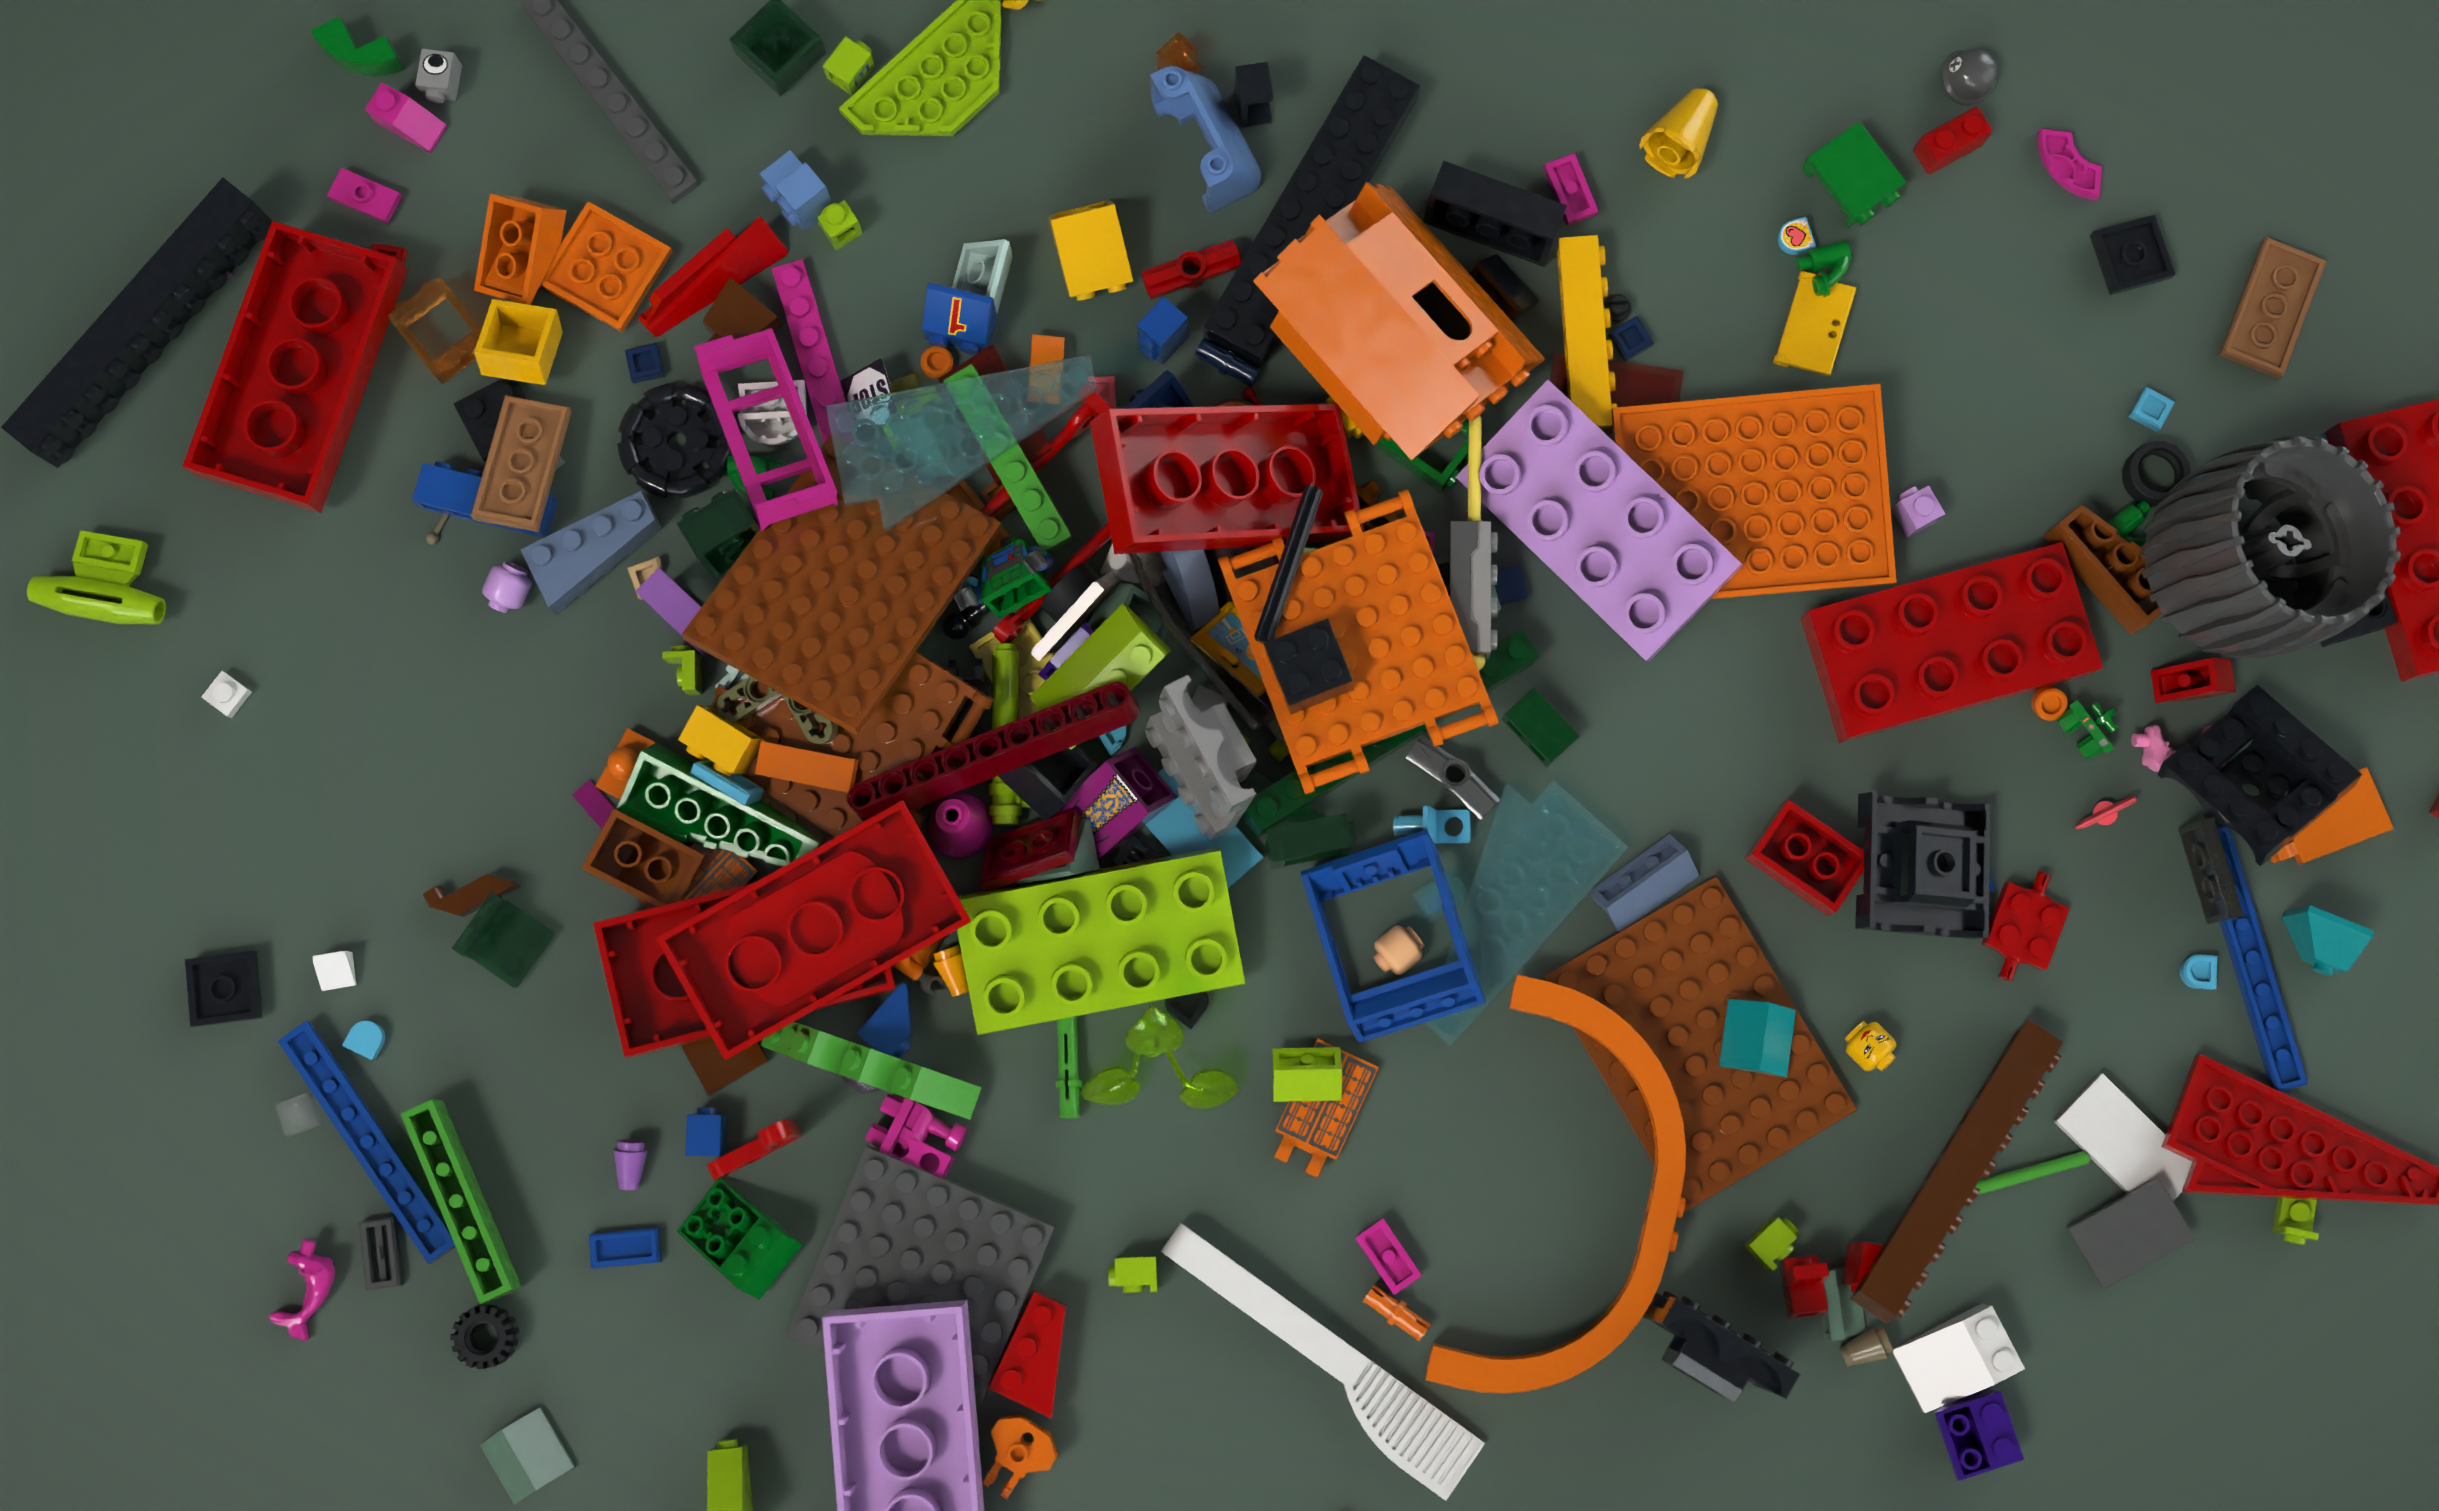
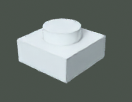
[201,671,252,718]

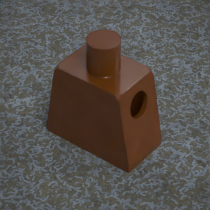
[703,277,782,342]

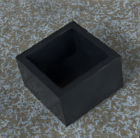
[1264,618,1354,715]
[998,740,1098,821]

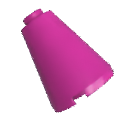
[926,792,993,859]

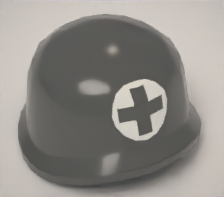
[1942,49,1997,105]

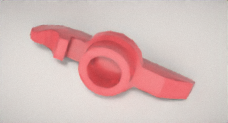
[2075,795,2137,829]

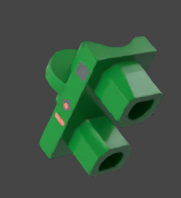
[2057,699,2118,760]

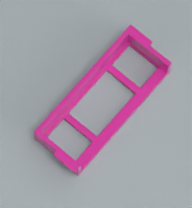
[694,328,838,532]

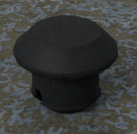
[1603,294,1631,322]

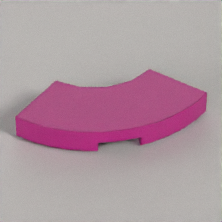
[2037,128,2102,201]

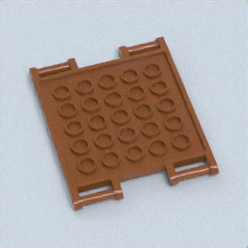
[711,650,994,838]

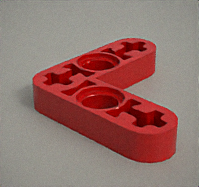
[706,1119,803,1181]

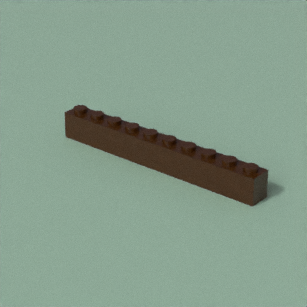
[1850,1019,2063,1324]

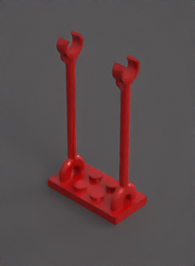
[980,384,1112,643]

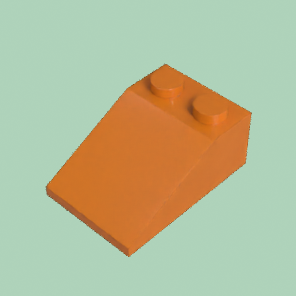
[474,194,567,305]

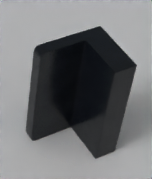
[1469,254,1539,323]

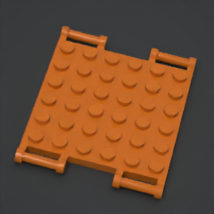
[1218,489,1499,795]

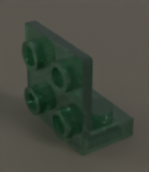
[452,892,555,988]

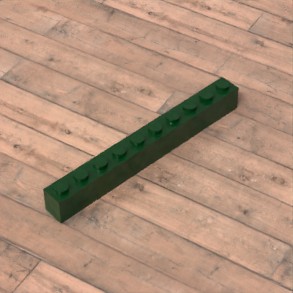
[1243,628,1540,838]

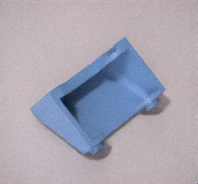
[1150,66,1261,214]

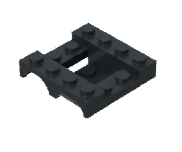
[2157,685,2362,866]
[1855,791,1991,939]
[1643,1290,1800,1402]

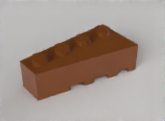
[2043,505,2162,636]

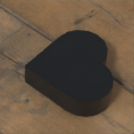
[1165,992,1209,1029]

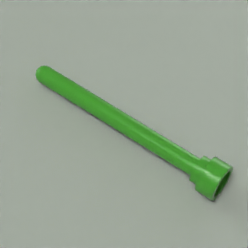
[1975,1151,2090,1195]

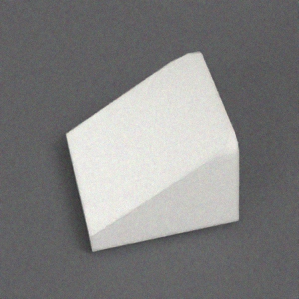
[312,951,357,991]

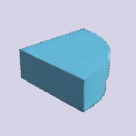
[1098,725,1127,757]

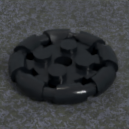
[617,383,732,499]

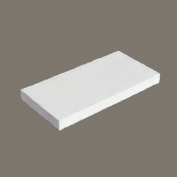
[2053,1073,2192,1201]

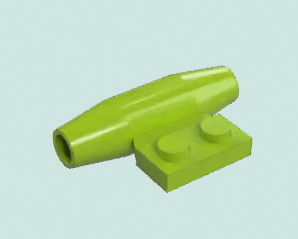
[27,530,166,624]

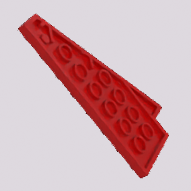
[2161,1054,2439,1206]

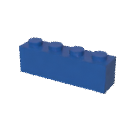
[412,461,558,538]

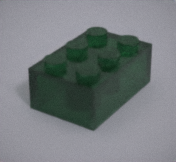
[676,489,761,578]

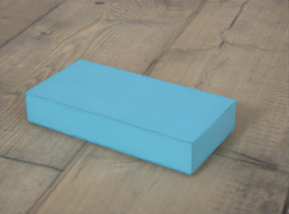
[690,759,765,806]

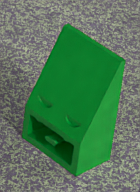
[676,1178,802,1300]

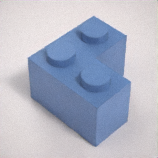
[759,150,832,232]

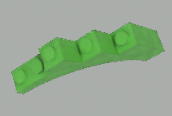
[760,1022,982,1120]

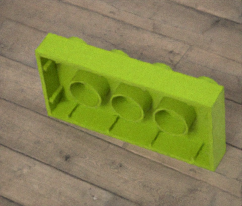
[957,846,1245,1035]

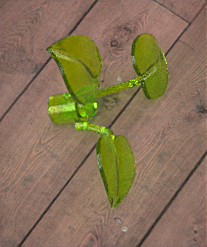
[1081,1005,1239,1109]

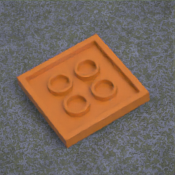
[540,201,673,333]

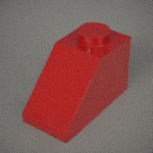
[2151,658,2236,703]

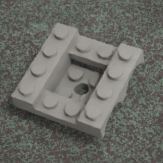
[1145,675,1257,841]

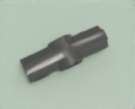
[1405,735,1500,821]

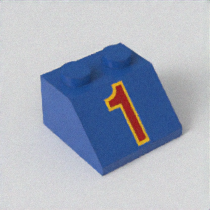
[922,283,998,355]

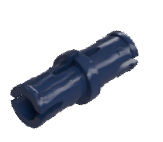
[1194,337,1261,388]

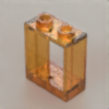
[387,277,482,385]

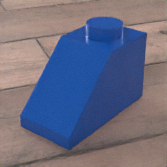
[856,982,913,1059]

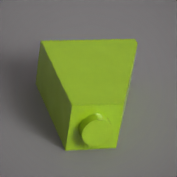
[707,1439,753,1511]

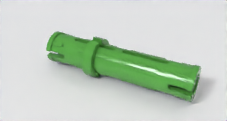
[1055,1016,1082,1119]

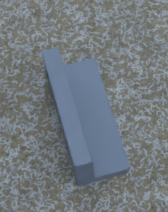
[1589,834,1699,932]

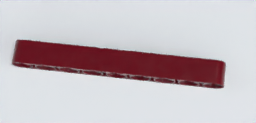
[847,682,1140,822]

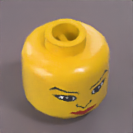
[1845,1021,1896,1072]

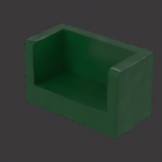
[1501,688,1580,768]

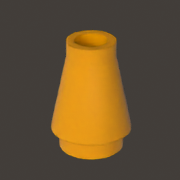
[933,945,969,997]

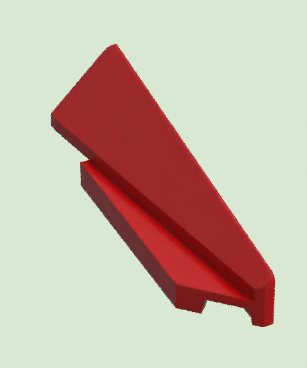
[638,216,788,337]

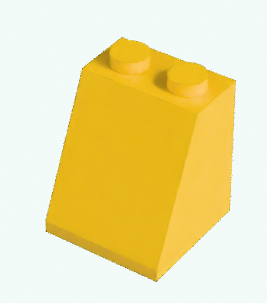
[1048,199,1133,301]

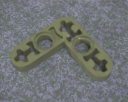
[716,676,838,744]

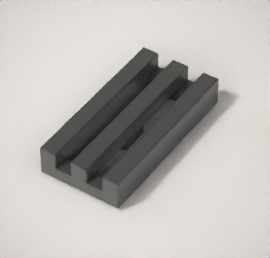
[359,1217,403,1291]

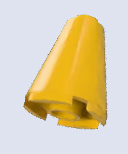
[1639,88,1718,179]

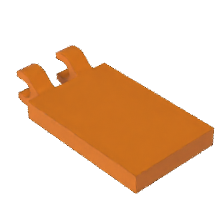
[2270,767,2394,865]

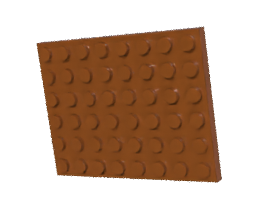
[682,433,1001,735]
[1542,876,1857,1212]

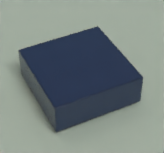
[1608,316,1654,362]
[625,343,665,384]
[1495,565,1528,605]

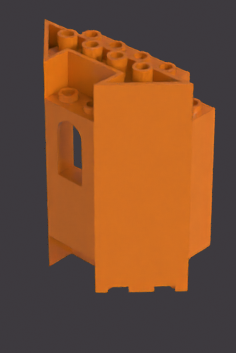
[1253,182,1545,460]

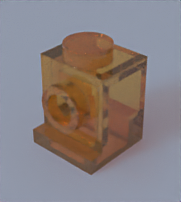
[1156,32,1202,74]

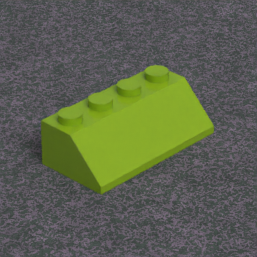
[1030,602,1172,750]

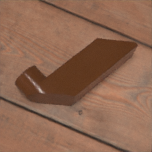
[423,874,520,917]

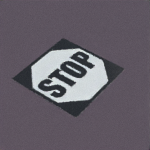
[841,358,898,435]

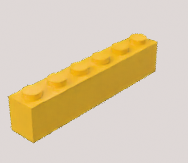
[1557,235,1617,434]

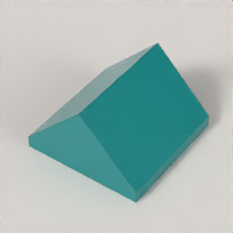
[1718,999,1796,1078]

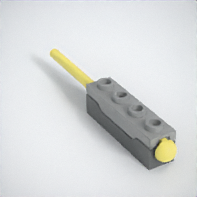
[1449,416,1497,671]

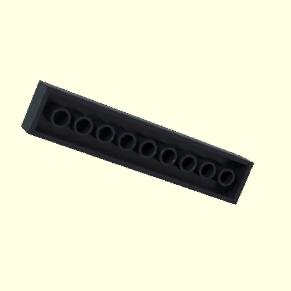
[1203,55,1420,368]
[1,177,272,468]

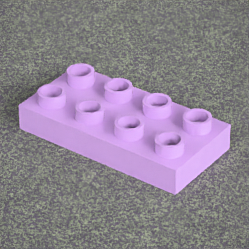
[1456,380,1744,661]
[822,1300,984,1511]

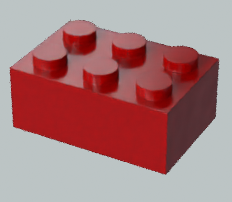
[1744,799,1864,916]

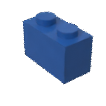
[1137,296,1189,365]

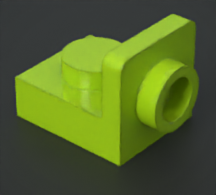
[662,645,702,696]
[2272,1198,2319,1245]

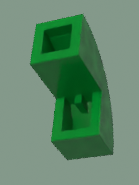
[310,17,405,76]

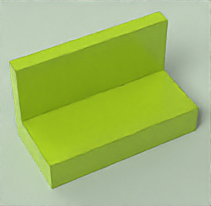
[1272,1047,1342,1102]

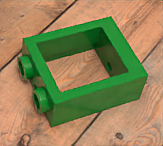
[1377,421,1469,493]

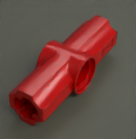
[1141,239,1241,300]

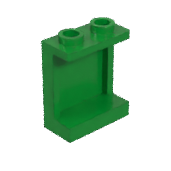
[1801,121,1906,228]

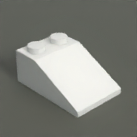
[1893,1304,2025,1413]

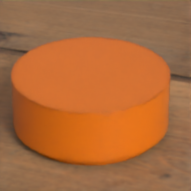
[921,346,954,380]
[2031,686,2068,721]

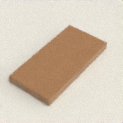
[2218,237,2327,379]
[471,395,572,532]

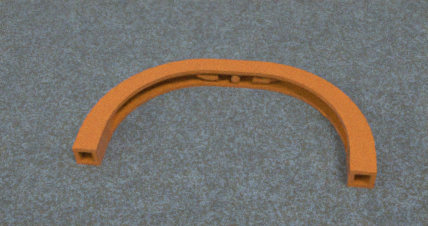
[1425,975,1686,1393]

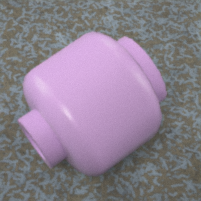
[482,561,532,613]

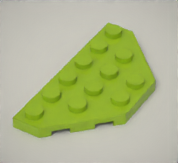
[838,0,1002,136]

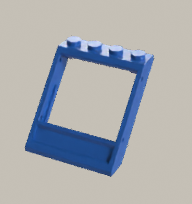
[1301,829,1486,1043]

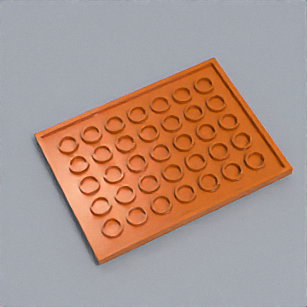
[1612,384,1897,599]

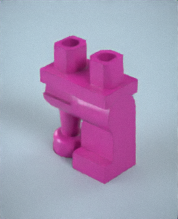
[865,1094,968,1178]

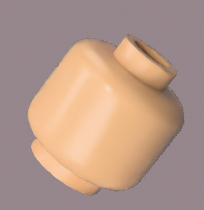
[1373,925,1425,975]

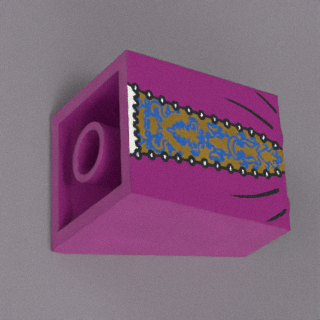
[1057,747,1178,860]

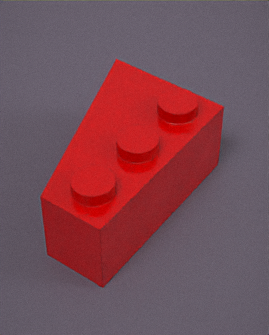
[989,1291,1067,1418]

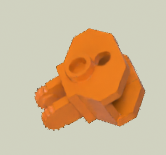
[982,1414,1058,1499]

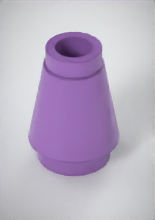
[613,1139,648,1190]

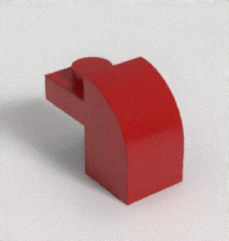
[1782,1255,1829,1319]

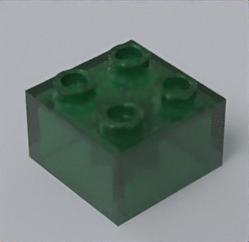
[729,0,826,97]

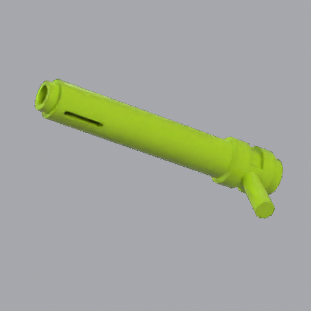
[988,643,1031,825]

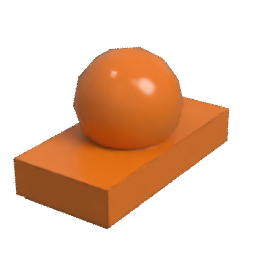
[595,728,656,800]

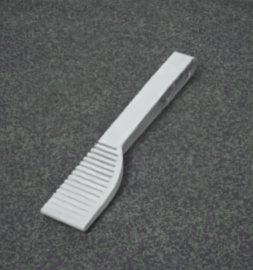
[1161,1223,1485,1501]

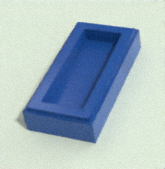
[589,1228,662,1269]

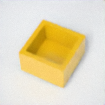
[474,299,563,385]

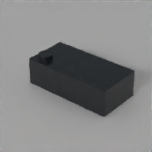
[1423,160,1567,267]

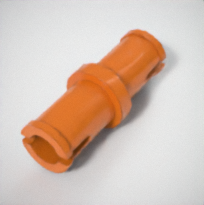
[1362,1284,1431,1342]

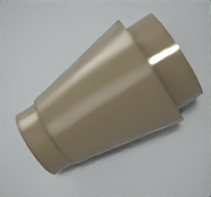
[1839,1326,1894,1367]

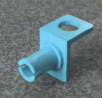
[1393,806,1471,844]

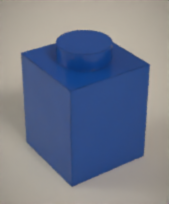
[685,1108,727,1156]

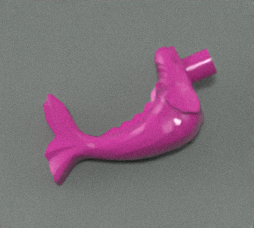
[268,1238,335,1341]

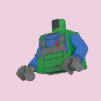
[953,536,1054,618]

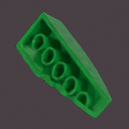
[616,743,821,867]

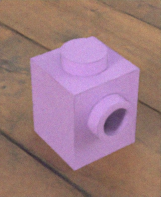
[1891,486,1945,538]

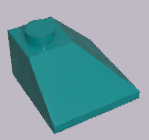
[2282,905,2375,976]

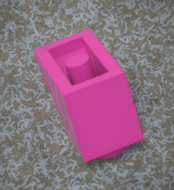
[365,82,448,153]

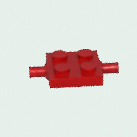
[1981,871,2070,982]

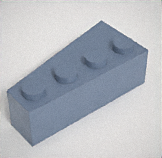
[520,491,663,615]

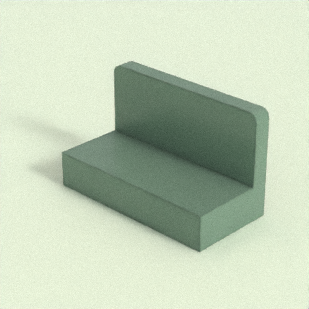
[1821,1267,1866,1341]

